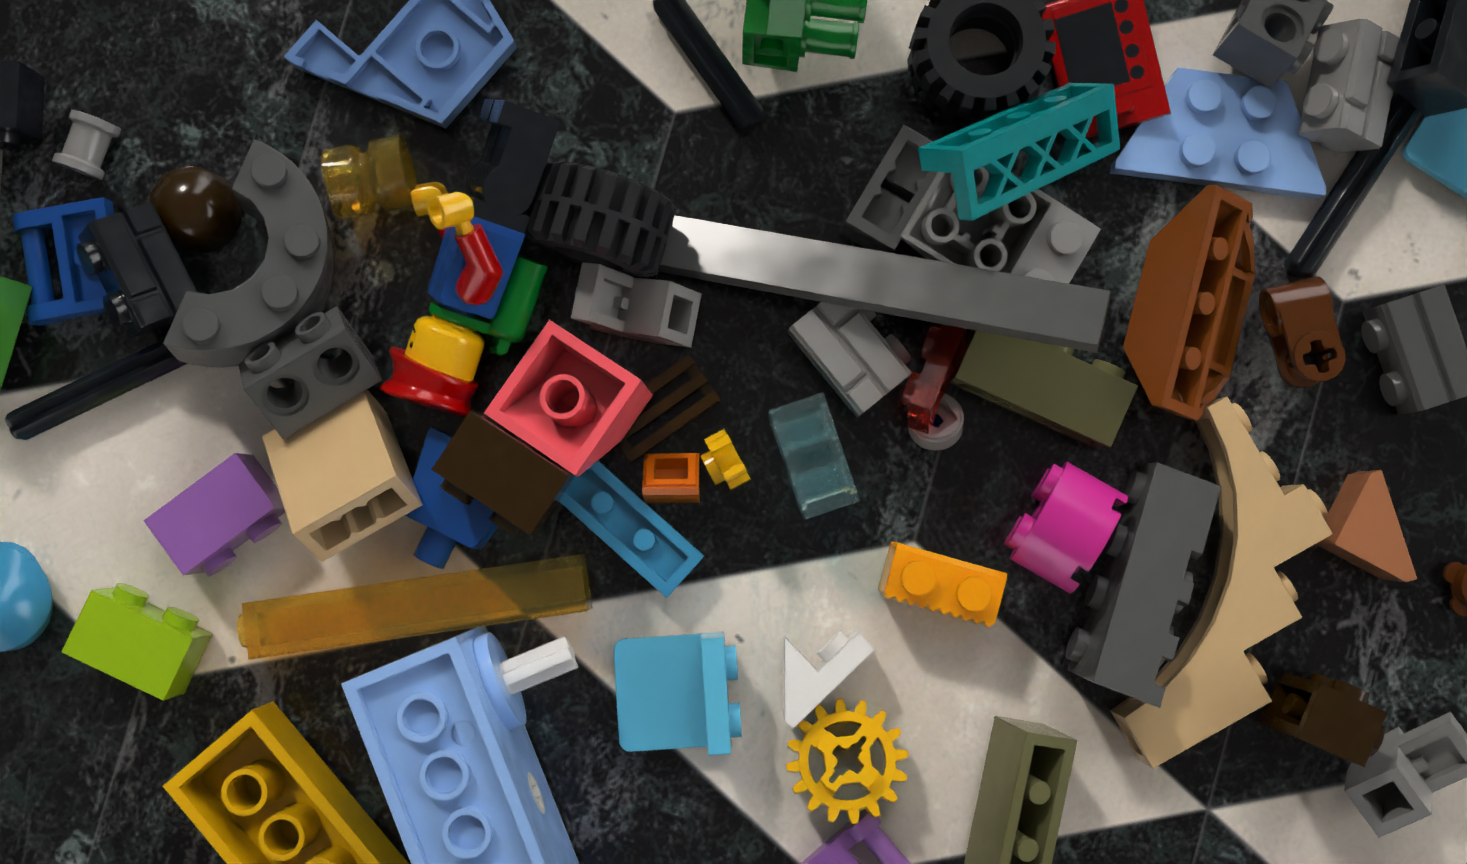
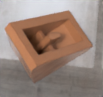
[1315,470,1417,582]

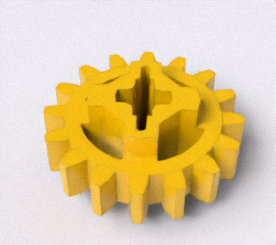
[786,698,909,824]

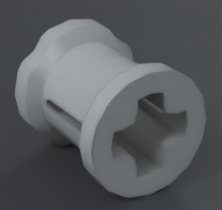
[52,109,121,180]

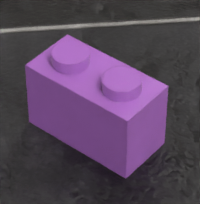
[144,453,285,576]

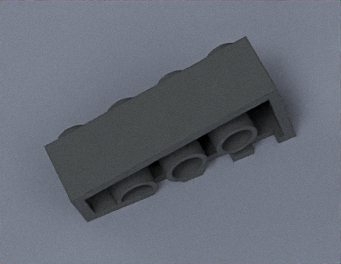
[1065,462,1221,708]

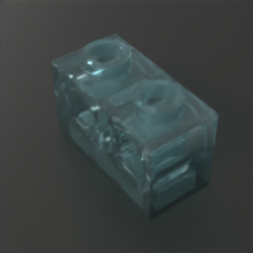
[768,392,860,520]

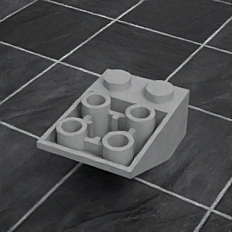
[899,167,1101,284]

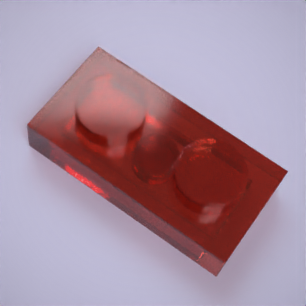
[901,324,967,434]

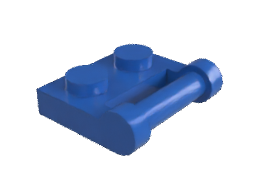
[12,197,115,325]

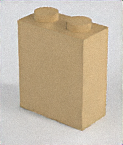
[262,390,422,562]

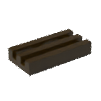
[617,354,721,463]

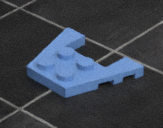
[284,0,517,129]

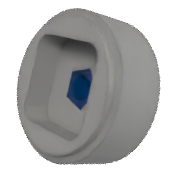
[908,392,964,451]

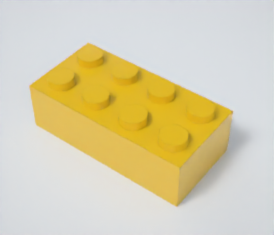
[163,701,409,864]

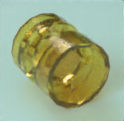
[321,134,418,221]

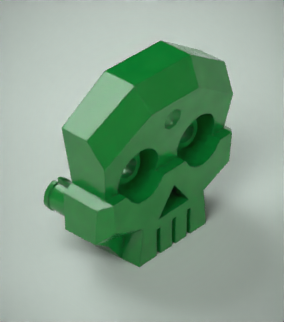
[742,0,867,72]

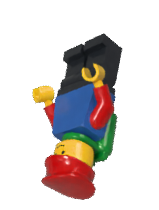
[379,99,560,418]

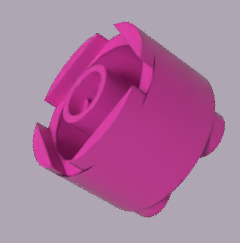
[1003,462,1128,594]

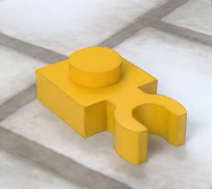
[700,429,750,490]

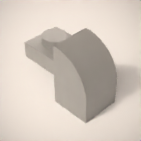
[571,263,702,348]
[1344,712,1467,838]

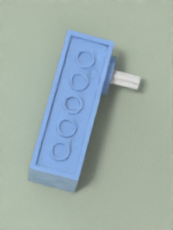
[341,624,579,864]

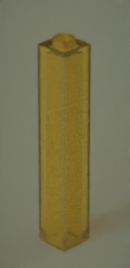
[237,553,593,660]

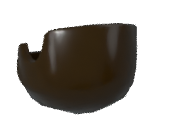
[150,165,242,253]

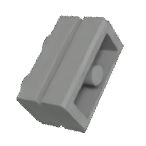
[1298,18,1400,153]
[788,302,912,418]

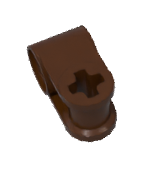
[1259,277,1346,388]

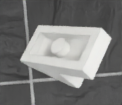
[783,629,875,729]

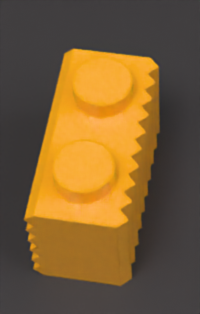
[878,541,1007,628]

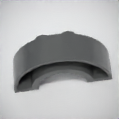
[163,139,335,367]

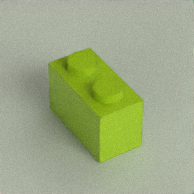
[61,583,213,701]

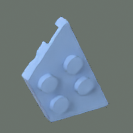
[1110,68,1326,200]

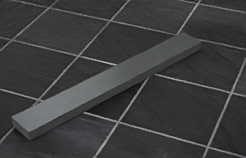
[658,215,1110,353]

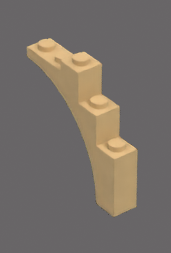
[1110,397,1333,769]

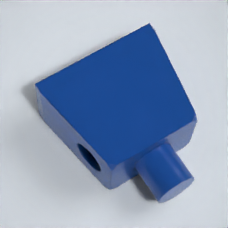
[405,427,498,569]

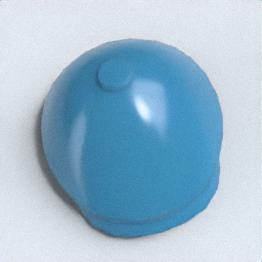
[0,542,53,652]

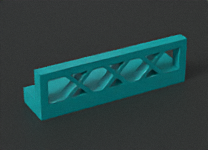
[918,83,1120,221]

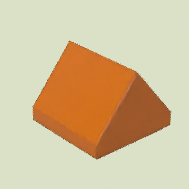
[642,453,700,503]

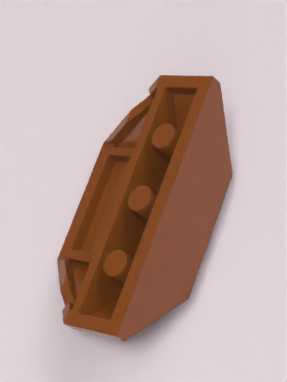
[1123,185,1255,421]

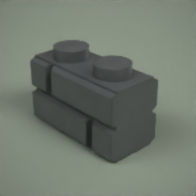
[1361,284,1467,415]

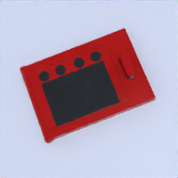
[1042,0,1171,139]

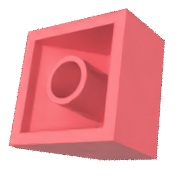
[484,320,653,477]

